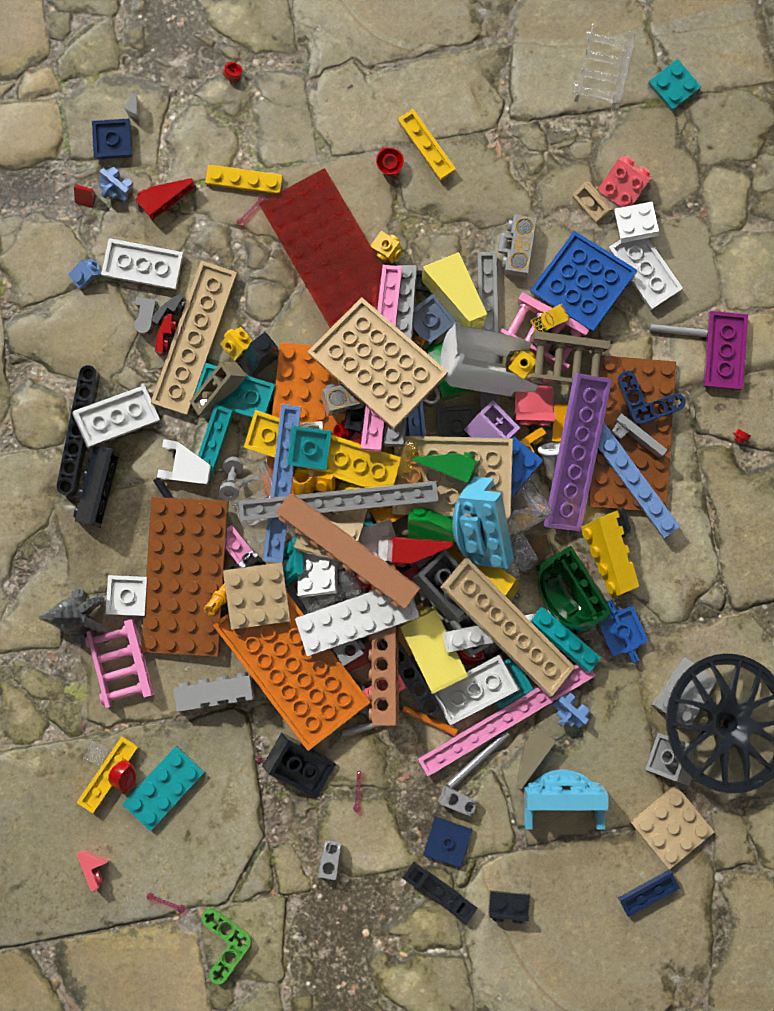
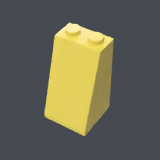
[422,252,487,330]
[399,606,468,694]

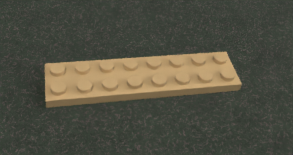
[151,261,237,416]
[440,558,575,696]

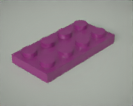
[703,311,748,391]

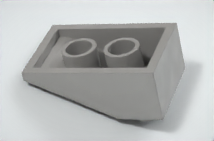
[651,657,716,725]

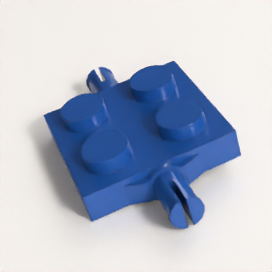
[597,599,648,663]

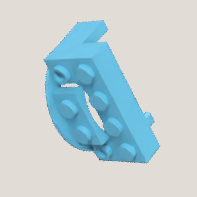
[452,477,514,569]
[523,769,608,829]

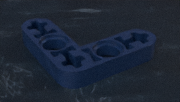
[617,370,686,425]

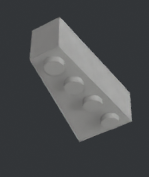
[173,672,256,712]

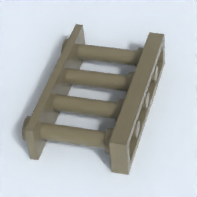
[526,331,610,386]

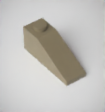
[189,361,247,416]
[516,726,556,789]

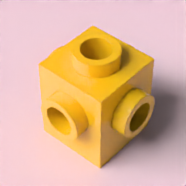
[370,231,403,264]
[220,327,252,361]
[508,350,536,379]

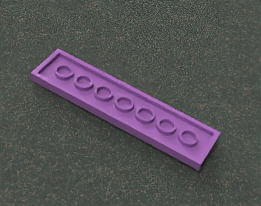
[544,373,612,531]

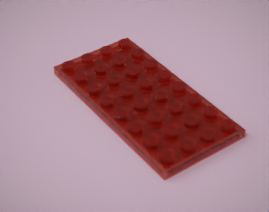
[259,168,383,328]

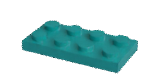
[194,363,276,418]
[122,745,205,831]

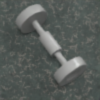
[219,457,244,501]

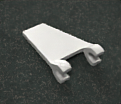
[157,440,211,484]

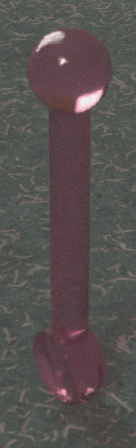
[236,195,266,225]
[353,771,361,812]
[146,893,186,913]

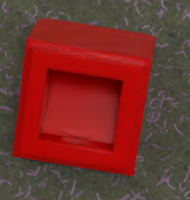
[74,184,97,208]

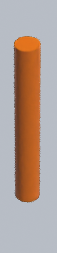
[402,705,458,736]

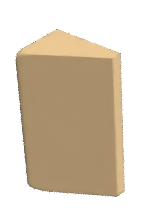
[572,181,613,223]

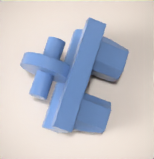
[99,167,133,203]
[552,692,590,728]

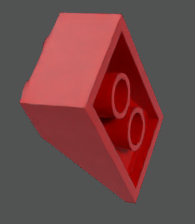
[387,536,453,567]

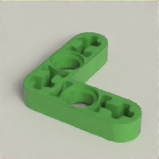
[201,908,252,984]

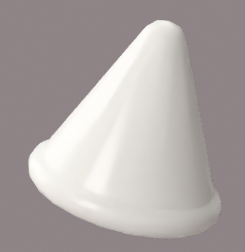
[538,442,560,475]

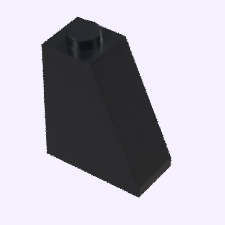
[239,331,279,377]

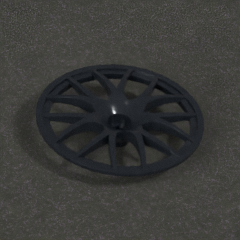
[666,653,774,794]

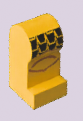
[530,303,570,332]

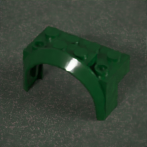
[536,546,612,634]

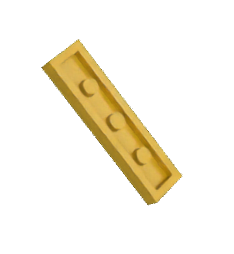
[398,109,456,181]
[205,164,283,195]
[77,736,139,814]

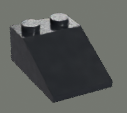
[262,732,336,798]

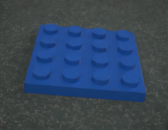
[530,231,637,333]

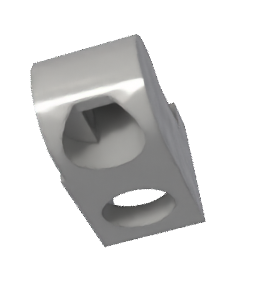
[134,297,158,336]
[438,785,478,817]
[318,840,341,880]

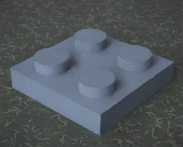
[413,294,456,347]

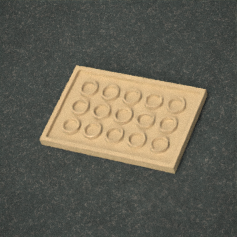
[308,297,448,430]
[392,436,513,518]

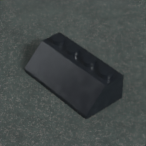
[73,447,120,528]

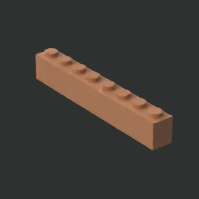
[276,493,421,609]

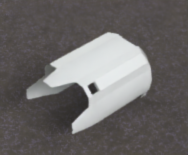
[441,322,538,397]

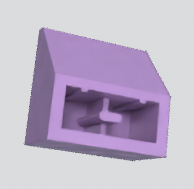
[464,400,520,438]

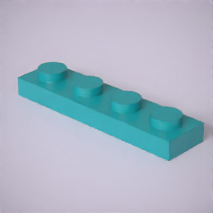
[198,404,235,483]
[530,607,601,673]

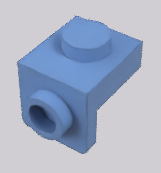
[68,259,102,289]

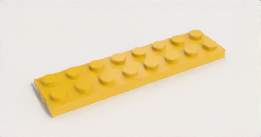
[244,410,403,488]

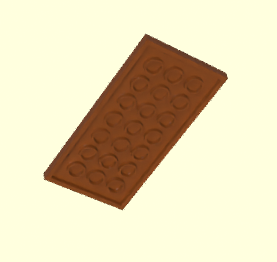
[588,355,676,512]
[141,497,229,657]

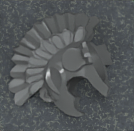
[39,589,106,644]

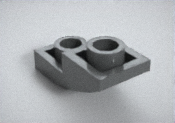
[151,293,186,328]

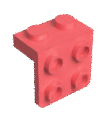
[599,156,653,207]
[514,386,555,427]

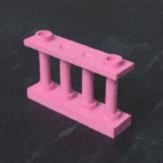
[500,292,589,372]
[85,619,155,708]

